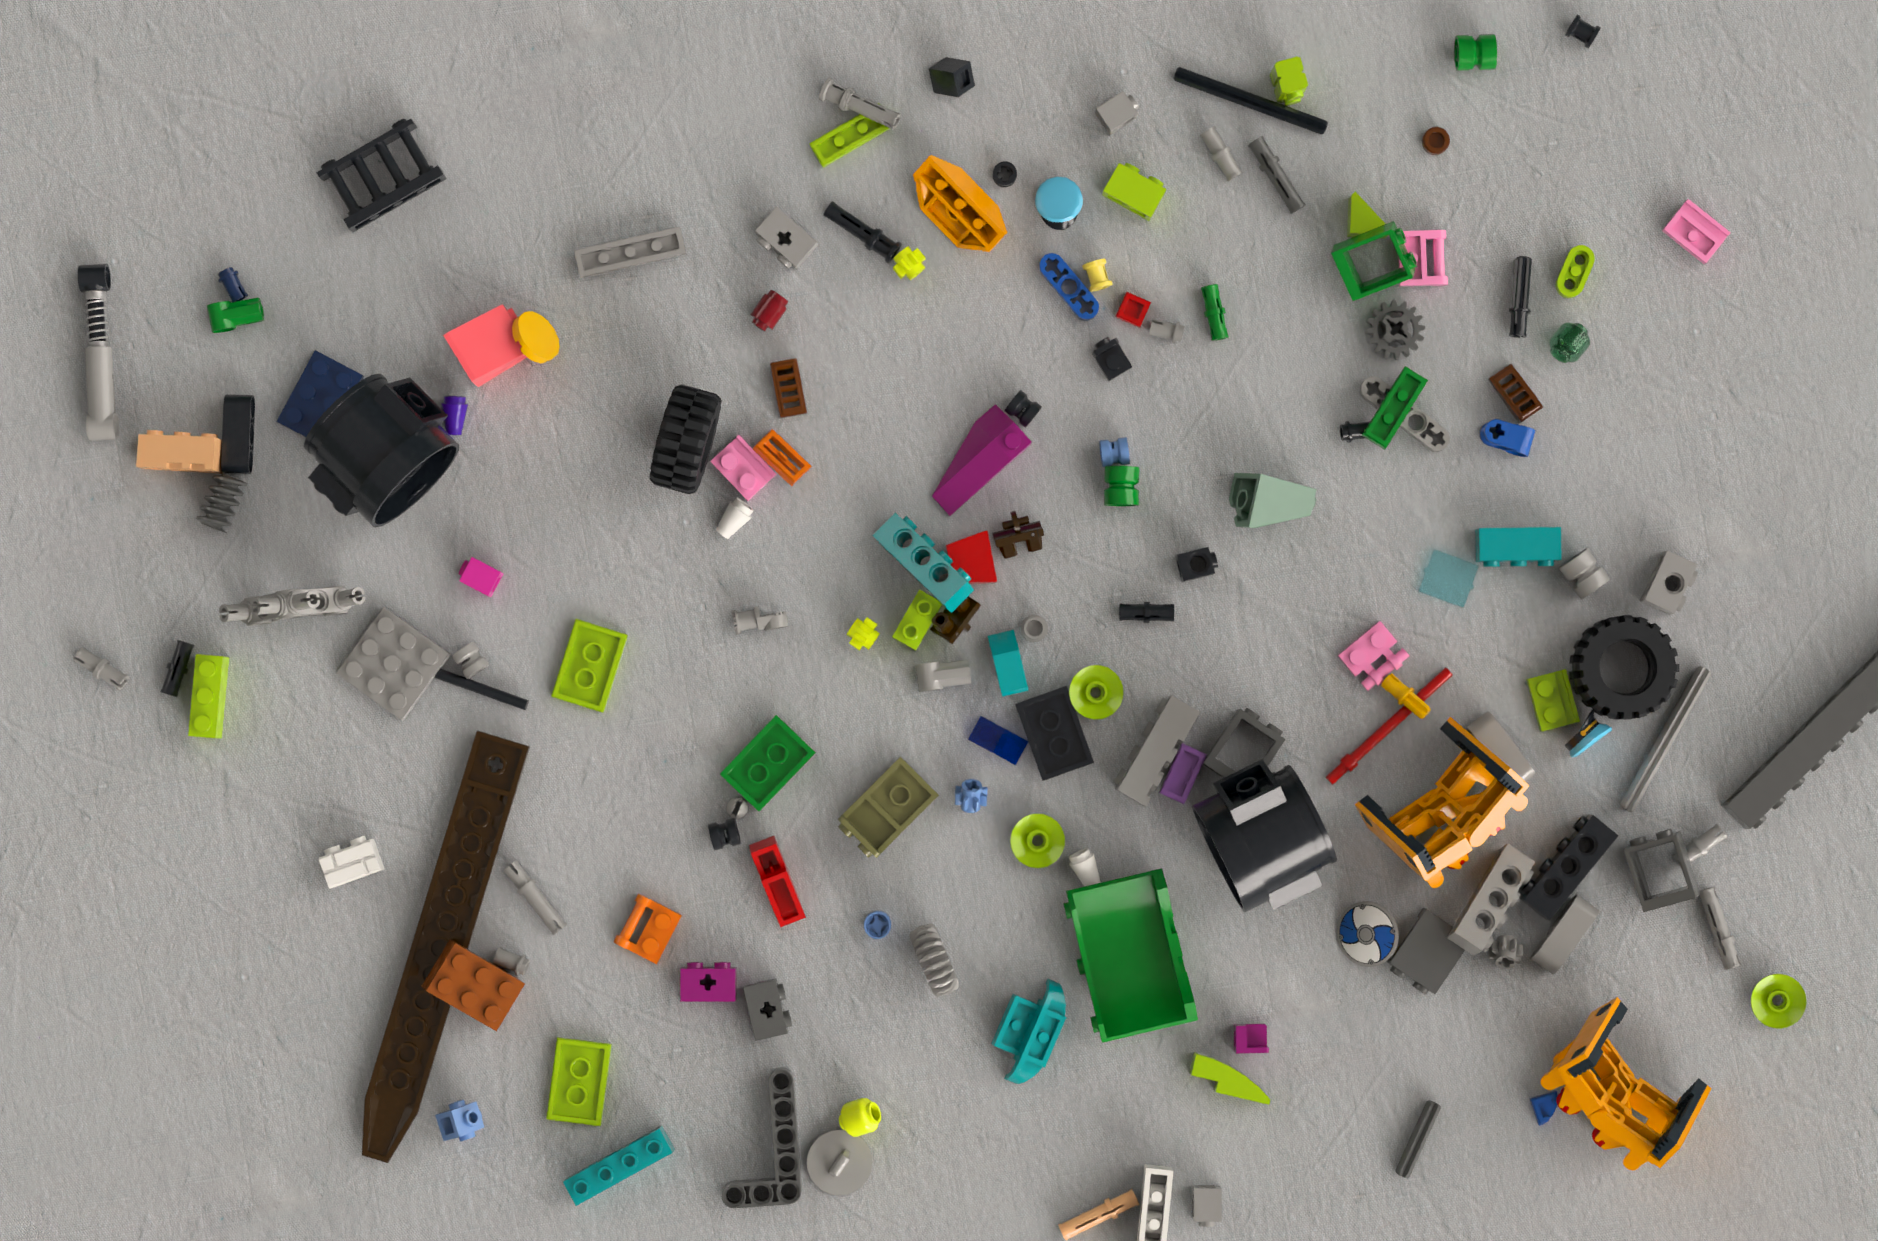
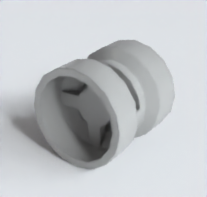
[452,642,490,679]

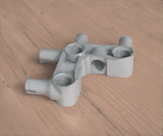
[219,586,365,626]

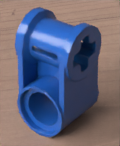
[1479,419,1536,457]

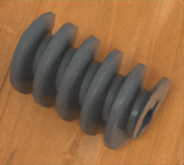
[196,473,248,533]

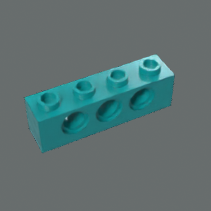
[872,512,974,613]
[563,1126,675,1206]

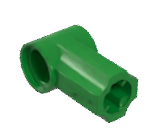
[207,297,264,333]

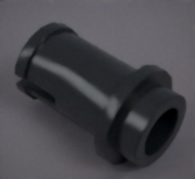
[1340,421,1370,443]

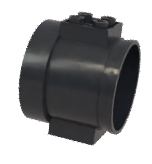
[304,374,459,527]
[1192,759,1337,913]

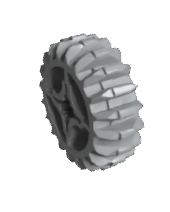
[909,923,959,997]

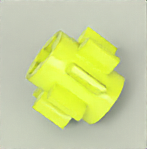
[893,246,926,280]
[846,617,880,651]

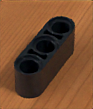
[221,394,255,474]

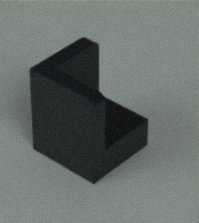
[929,57,975,97]

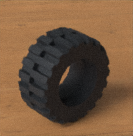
[649,384,722,494]
[1569,615,1679,720]

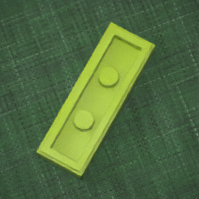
[809,103,890,168]

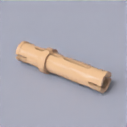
[1058,1189,1140,1240]

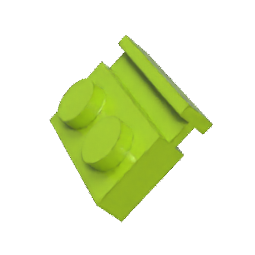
[1526,669,1580,732]

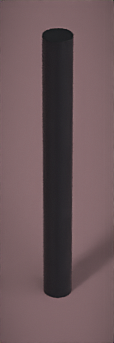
[434,669,529,710]

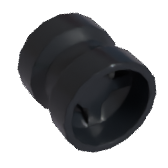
[1004,390,1042,428]
[708,818,741,851]

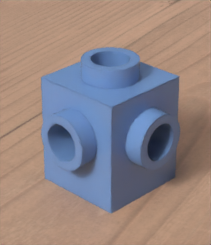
[435,1099,485,1141]

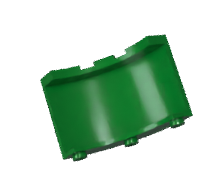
[1063,868,1198,1043]

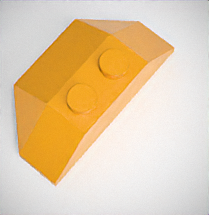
[913,155,1007,252]

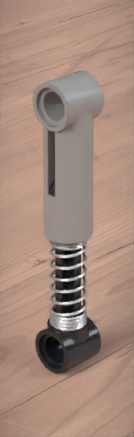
[78,264,119,441]

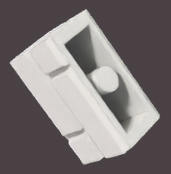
[319,836,385,889]

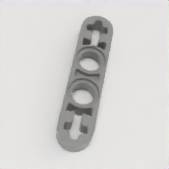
[1360,376,1450,452]

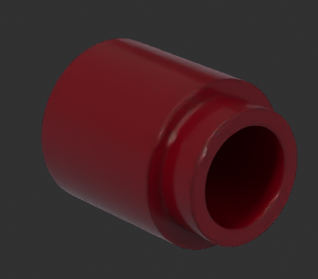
[750,290,788,331]

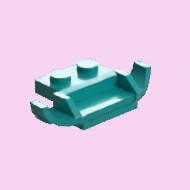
[991,979,1067,1084]

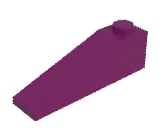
[932,404,1032,516]

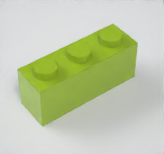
[188,654,229,739]

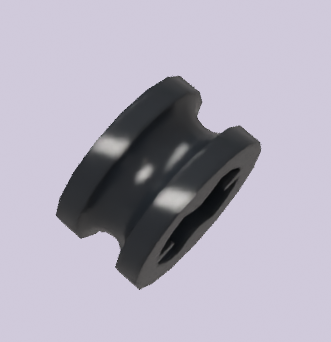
[993,161,1017,187]

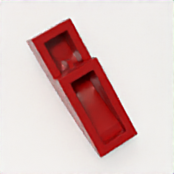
[749,836,806,928]

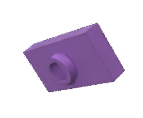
[1159,743,1207,804]

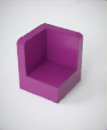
[1234,1024,1269,1054]

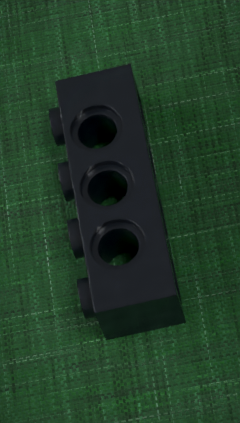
[1520,814,1619,921]

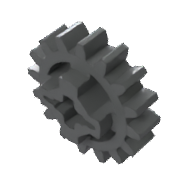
[1365,300,1425,360]

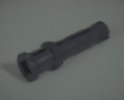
[823,201,902,264]

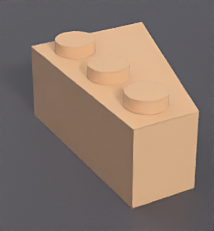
[136,430,223,474]

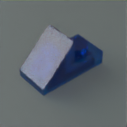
[968,716,1028,765]

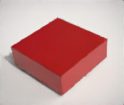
[1115,291,1151,328]

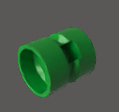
[1454,34,1497,71]
[1104,466,1139,507]

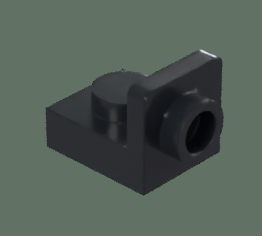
[1092,337,1132,381]

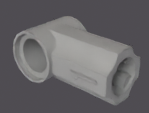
[916,660,971,692]

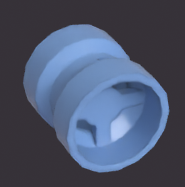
[1099,437,1130,467]
[864,911,891,939]

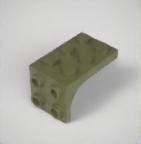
[838,757,939,858]

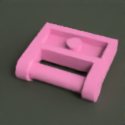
[1398,230,1448,287]

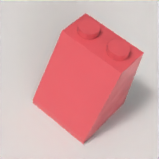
[443,304,527,387]

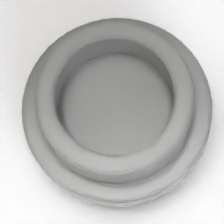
[1021,615,1048,642]

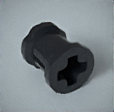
[1565,14,1601,49]

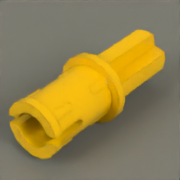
[1381,673,1431,719]

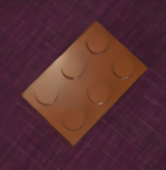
[422,939,525,1031]

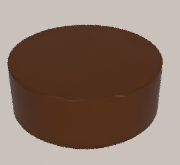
[1422,127,1450,155]

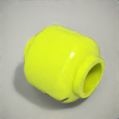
[839,1098,881,1137]

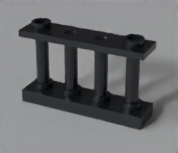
[316,119,447,232]

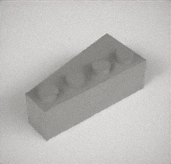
[1114,695,1200,807]

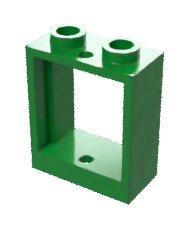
[1331,221,1417,301]

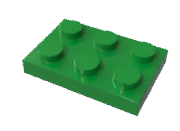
[720,715,816,812]

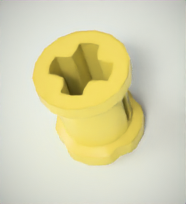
[1082,259,1113,292]

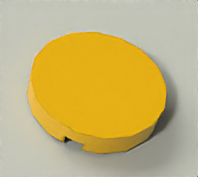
[512,311,560,364]

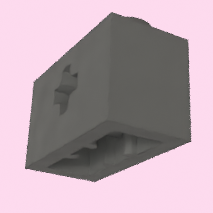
[743,978,792,1041]

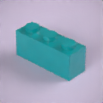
[1475,527,1562,567]

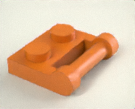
[613,893,682,964]

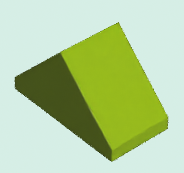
[1347,191,1389,239]

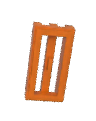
[753,429,812,486]

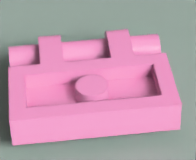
[1338,621,1410,691]

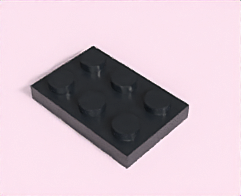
[1015,686,1094,781]

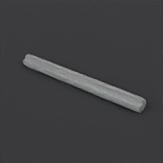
[1620,666,1711,812]

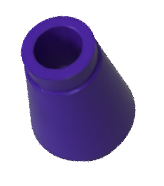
[441,396,468,435]

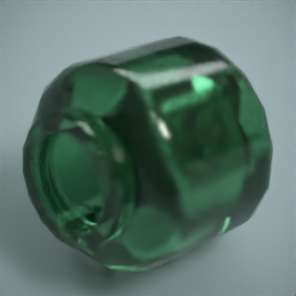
[1549,322,1590,363]

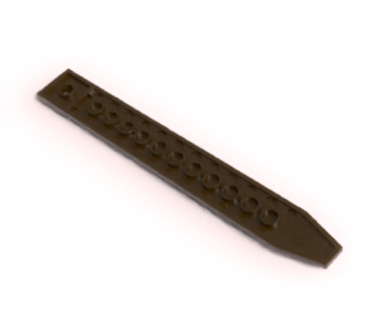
[362,731,530,1163]

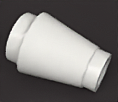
[716,497,754,539]
[1069,848,1101,886]

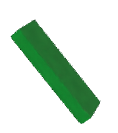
[1361,366,1428,450]

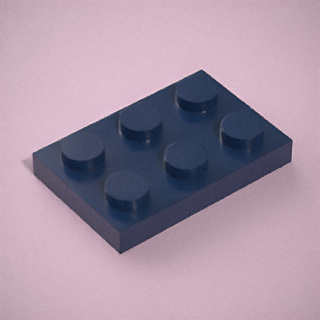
[276,350,364,437]

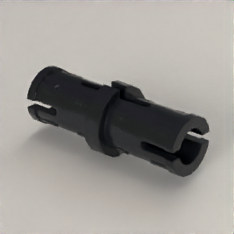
[1119,602,1174,623]
[160,640,194,697]

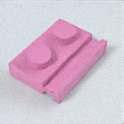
[1662,199,1731,264]
[710,435,777,501]

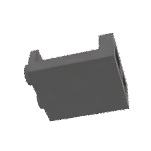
[1387,908,1465,995]

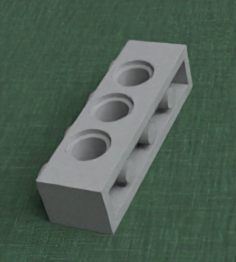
[1447,843,1535,956]

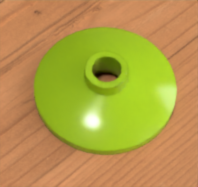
[1069,665,1124,720]
[1010,814,1065,868]
[1751,974,1807,1029]

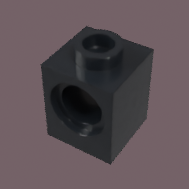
[1175,547,1218,582]

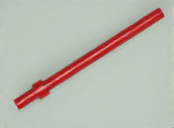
[1325,667,1453,785]

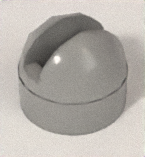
[726,797,748,819]

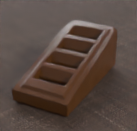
[770,358,807,418]
[1488,364,1543,424]

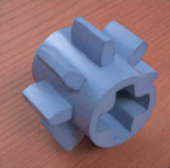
[955,779,988,813]

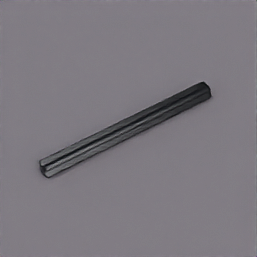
[1173,67,1328,134]

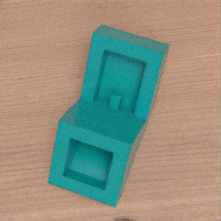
[987,630,1029,697]

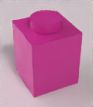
[458,557,504,597]

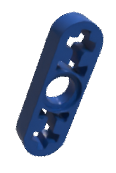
[1039,253,1099,321]

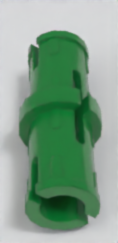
[1201,284,1229,341]

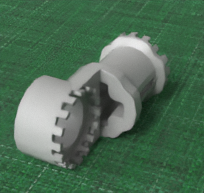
[732,606,789,635]

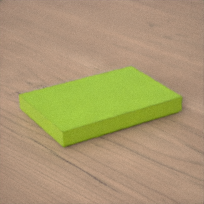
[551,619,628,713]
[546,1037,612,1126]

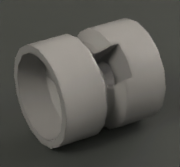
[1559,548,1610,599]

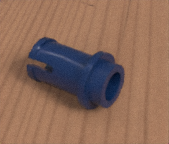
[218,267,248,302]

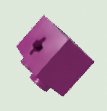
[680,962,737,1002]

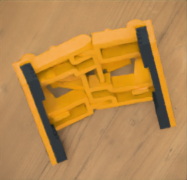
[1355,717,1529,888]
[1540,997,1712,1171]

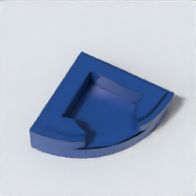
[1530,1090,1558,1126]

